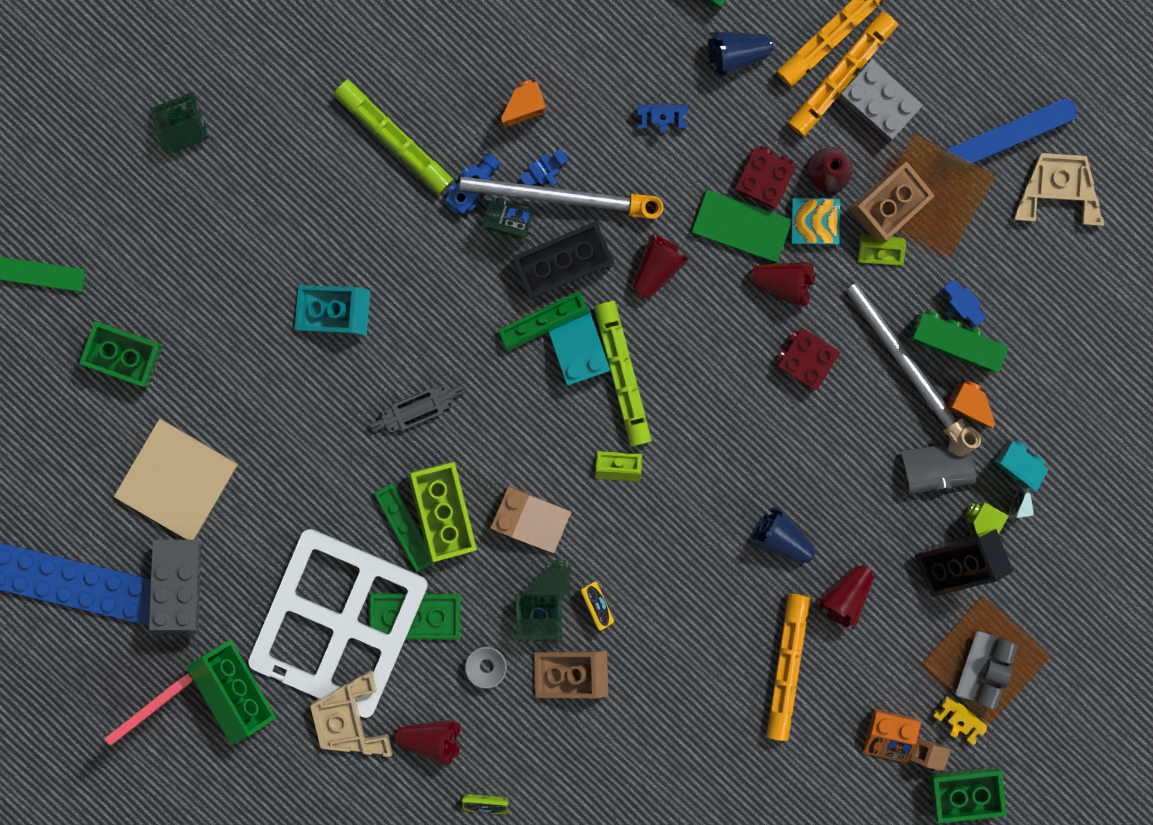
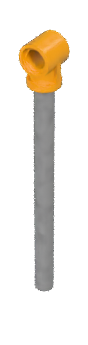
[459,176,663,219]

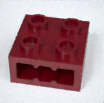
[734,146,796,210]
[776,328,841,391]

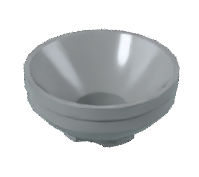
[465,647,507,688]

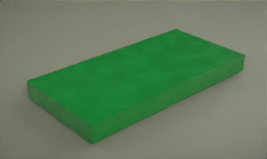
[692,190,792,263]
[370,593,461,640]

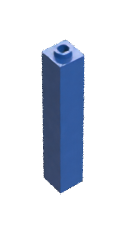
[939,97,1077,174]

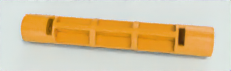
[776,0,884,88]
[787,11,898,137]
[766,593,810,741]

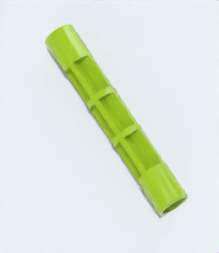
[333,79,454,195]
[594,300,652,447]

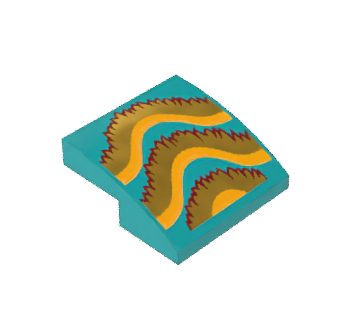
[792,198,840,245]

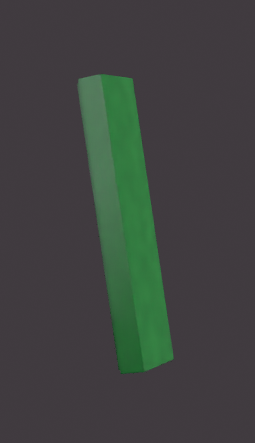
[0,257,86,292]
[498,291,589,351]
[373,482,437,573]

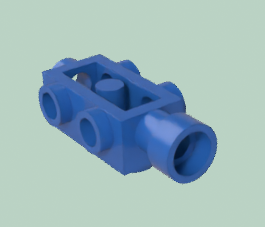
[445,152,502,215]

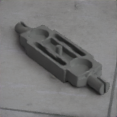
[370,384,465,432]

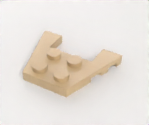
[1014,153,1104,226]
[310,670,392,757]

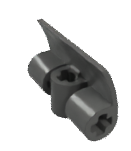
[901,444,976,494]
[955,631,1019,709]

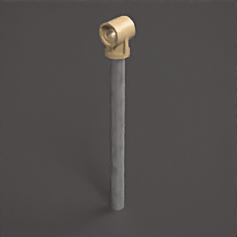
[846,283,981,456]

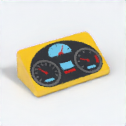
[581,582,614,631]

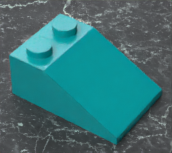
[295,285,370,335]
[549,307,610,386]

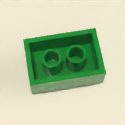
[79,321,164,387]
[930,766,1007,824]

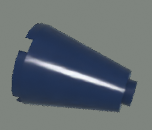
[708,32,774,77]
[751,506,815,564]

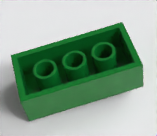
[907,311,1009,373]
[186,640,277,745]

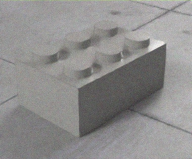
[839,60,923,142]

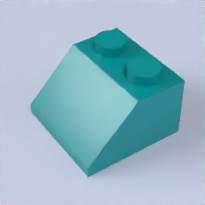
[992,440,1049,491]

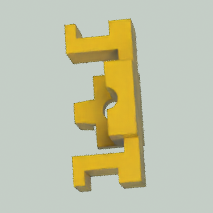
[934,696,987,745]

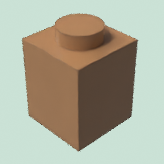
[910,738,951,771]

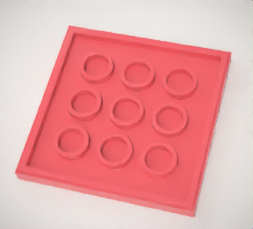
[105,673,194,745]

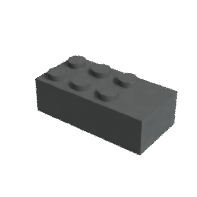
[149,540,201,635]

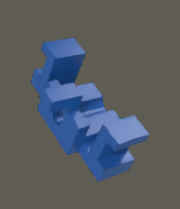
[637,103,688,132]
[519,148,569,186]
[941,279,987,328]

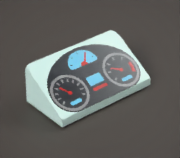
[1008,491,1034,518]

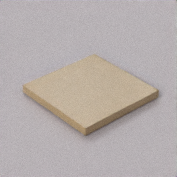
[114,419,239,540]

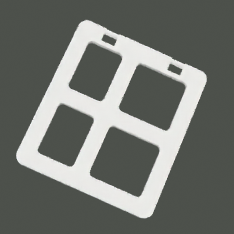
[249,529,428,718]

